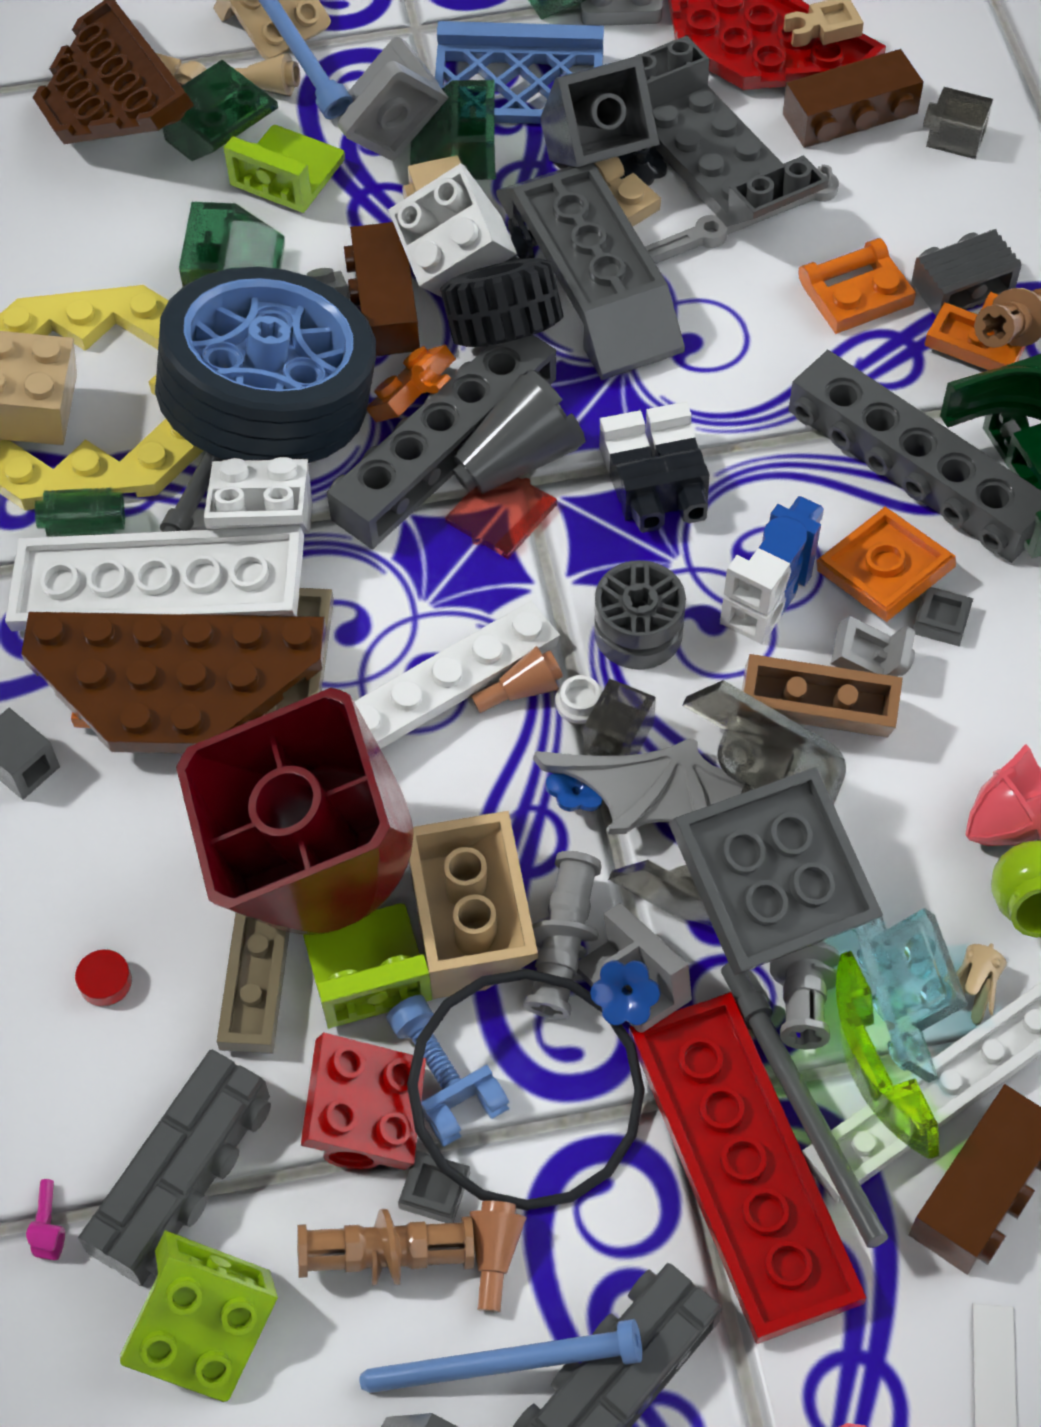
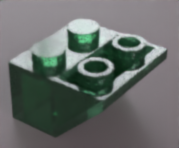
[162,60,278,161]
[410,80,496,180]
[179,202,285,286]

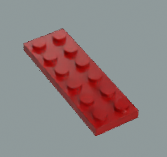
[629,992,867,1344]

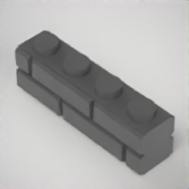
[78,1049,271,1286]
[513,1262,722,1427]

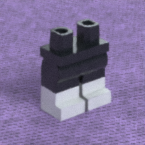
[599,401,710,533]

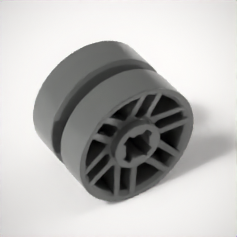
[594,560,686,669]

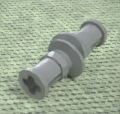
[523,851,602,1019]
[770,940,840,1050]

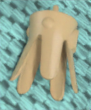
[939,944,1007,1026]

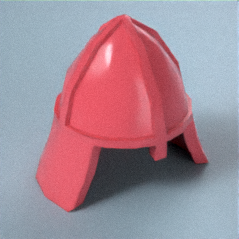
[965,744,1041,846]

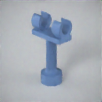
[386,995,509,1147]

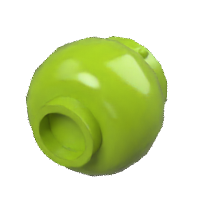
[991,841,1041,938]

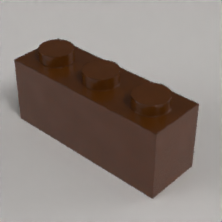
[783,49,924,148]
[344,222,420,356]
[908,1084,1041,1275]

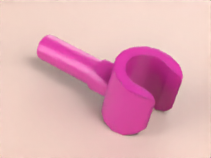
[26,1179,66,1260]

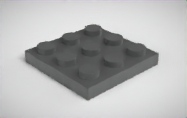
[669,767,883,976]

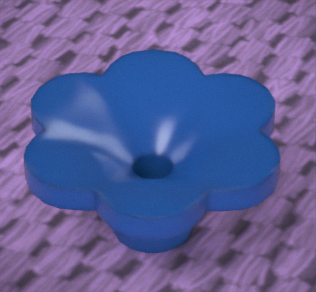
[545,773,602,812]
[590,960,661,1025]

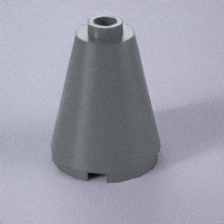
[452,370,586,494]

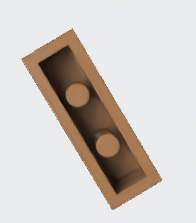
[739,654,903,738]

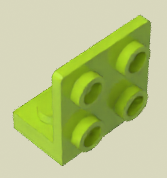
[223,125,345,213]
[303,903,433,1029]
[120,1230,278,1402]

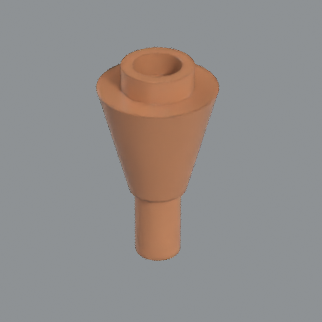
[471,646,563,713]
[469,1201,526,1313]

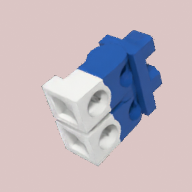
[720,496,824,645]

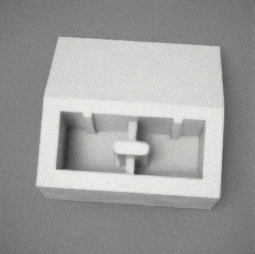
[388,163,517,297]
[204,457,313,534]

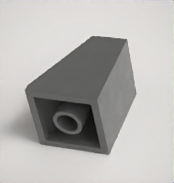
[540,56,660,167]

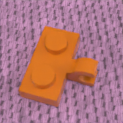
[924,292,1026,371]
[367,345,456,423]

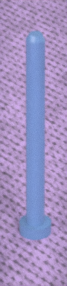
[359,1319,642,1393]

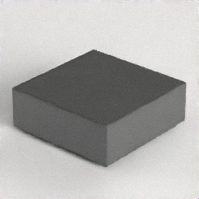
[913,587,974,647]
[398,1150,470,1223]

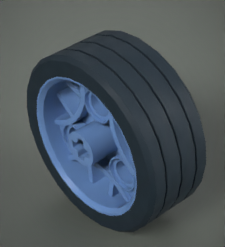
[155,266,376,463]

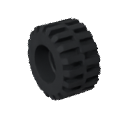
[440,258,564,347]

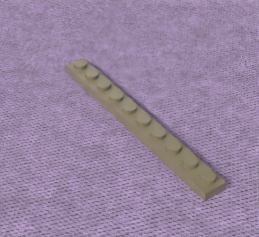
[216,588,334,1053]

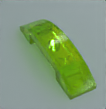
[836,951,940,1159]

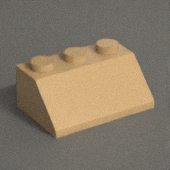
[409,811,538,999]

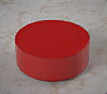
[75,949,132,1006]

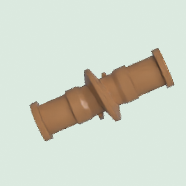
[974,288,1041,348]
[297,1209,475,1286]

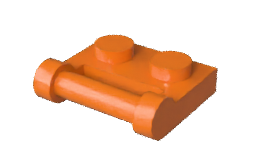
[798,238,916,334]

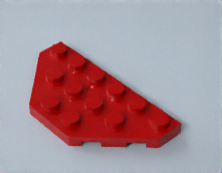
[668,0,886,90]

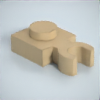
[783,0,864,47]

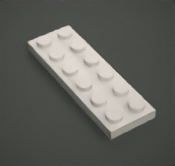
[5,525,304,631]

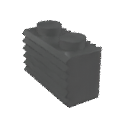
[911,229,1022,316]

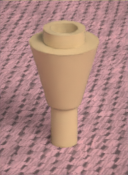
[222,53,300,96]

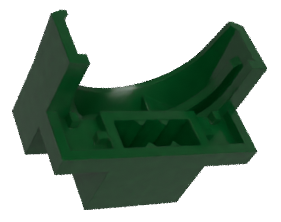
[940,354,1041,559]

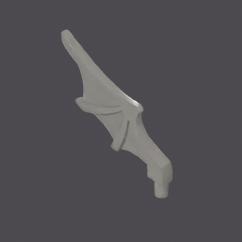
[533,739,780,835]

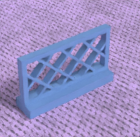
[432,21,604,124]

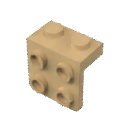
[213,0,331,60]

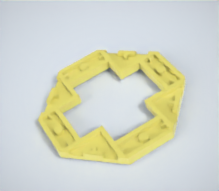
[0,285,204,510]

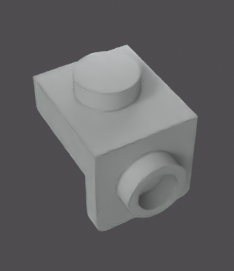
[830,615,915,677]

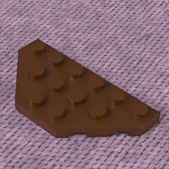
[32,0,195,144]
[21,612,326,753]

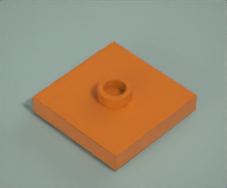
[816,506,956,622]

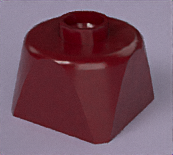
[176,688,414,935]

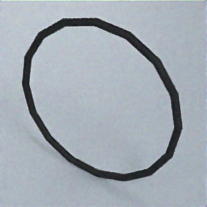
[407,969,645,1211]

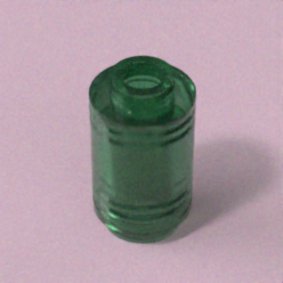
[35,487,125,537]

